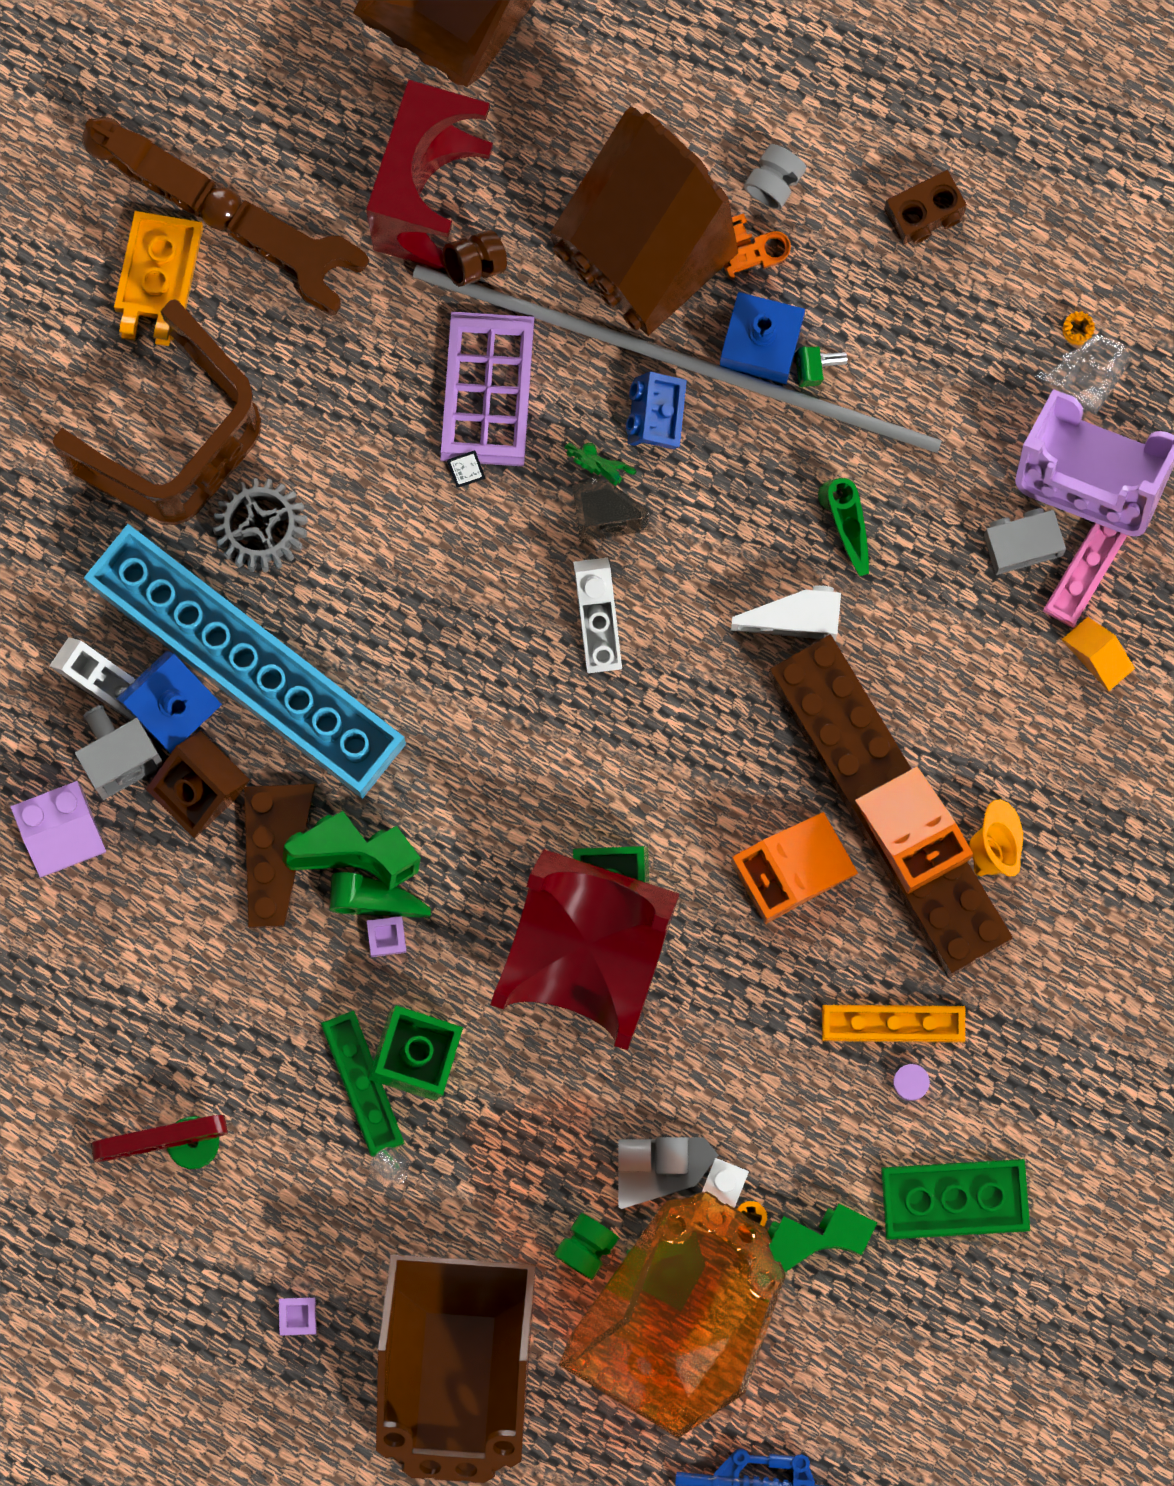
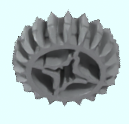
[213,478,308,572]

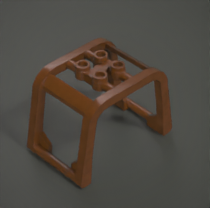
[53,299,262,525]

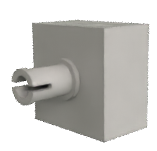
[75,705,164,800]

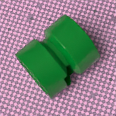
[553,1212,620,1280]

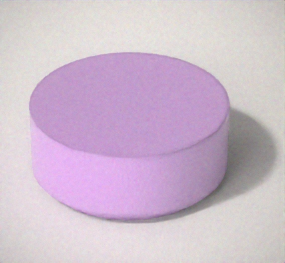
[893,1064,930,1101]

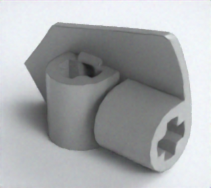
[618,1137,719,1209]

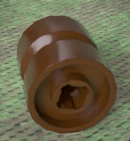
[442,230,507,287]

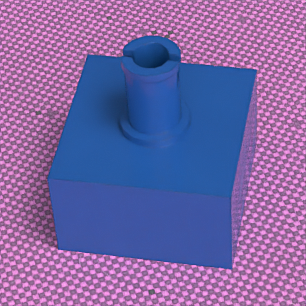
[720,292,805,385]
[116,650,222,753]

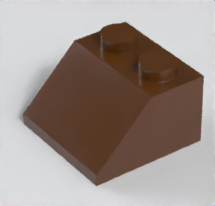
[146,731,250,838]

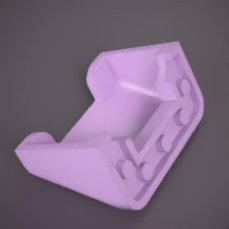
[1015,389,1174,536]

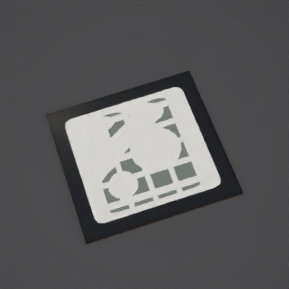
[447,450,486,487]

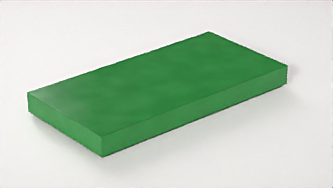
[881,1159,1030,1240]

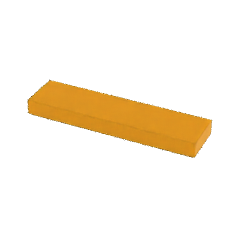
[822,1005,965,1043]

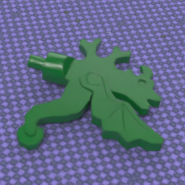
[564,443,636,487]

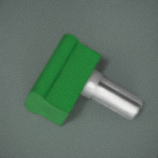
[795,346,848,387]

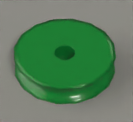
[167,1116,219,1169]

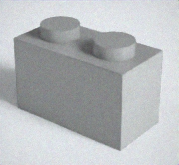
[984,508,1066,575]

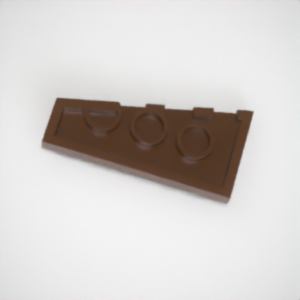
[244,784,316,928]

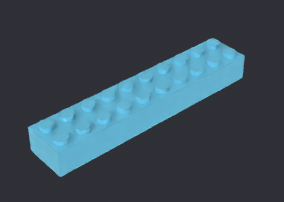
[84,524,406,799]

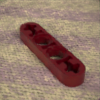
[90,1115,228,1162]

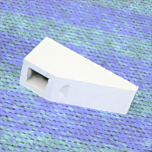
[573,557,622,673]

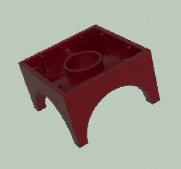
[366,79,493,271]
[490,849,680,1051]

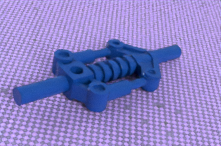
[675,1449,824,1486]

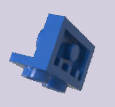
[626,371,687,450]

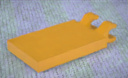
[114,211,203,346]

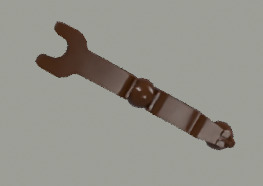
[82,116,370,315]

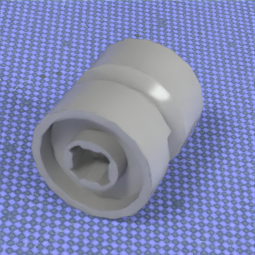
[744,144,807,210]

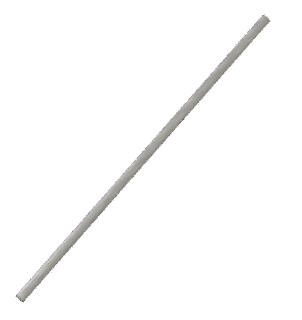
[413,264,942,453]

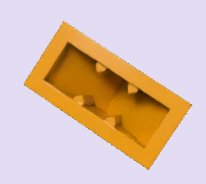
[1062,617,1135,692]

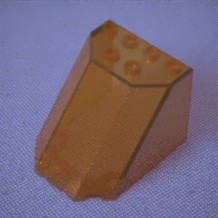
[559,1191,786,1438]

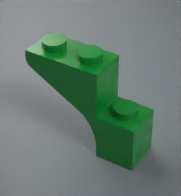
[282,811,421,890]
[748,1203,877,1287]

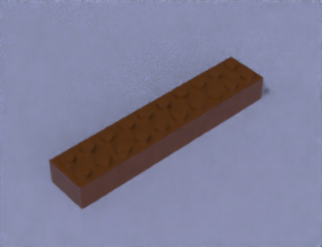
[768,634,1013,978]

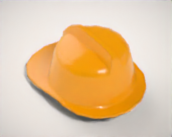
[969,799,1023,877]

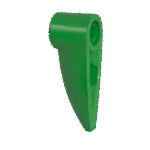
[818,478,869,576]
[329,872,431,918]

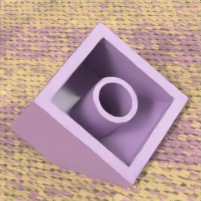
[10,781,106,878]

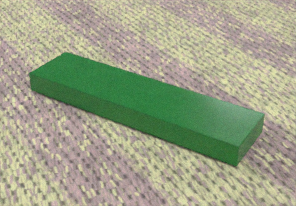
[321,1010,405,1157]

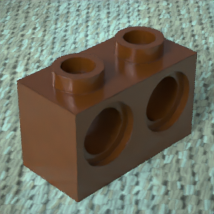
[884,169,967,245]

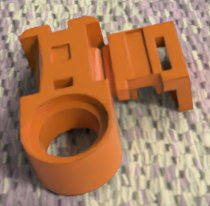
[724,213,791,280]

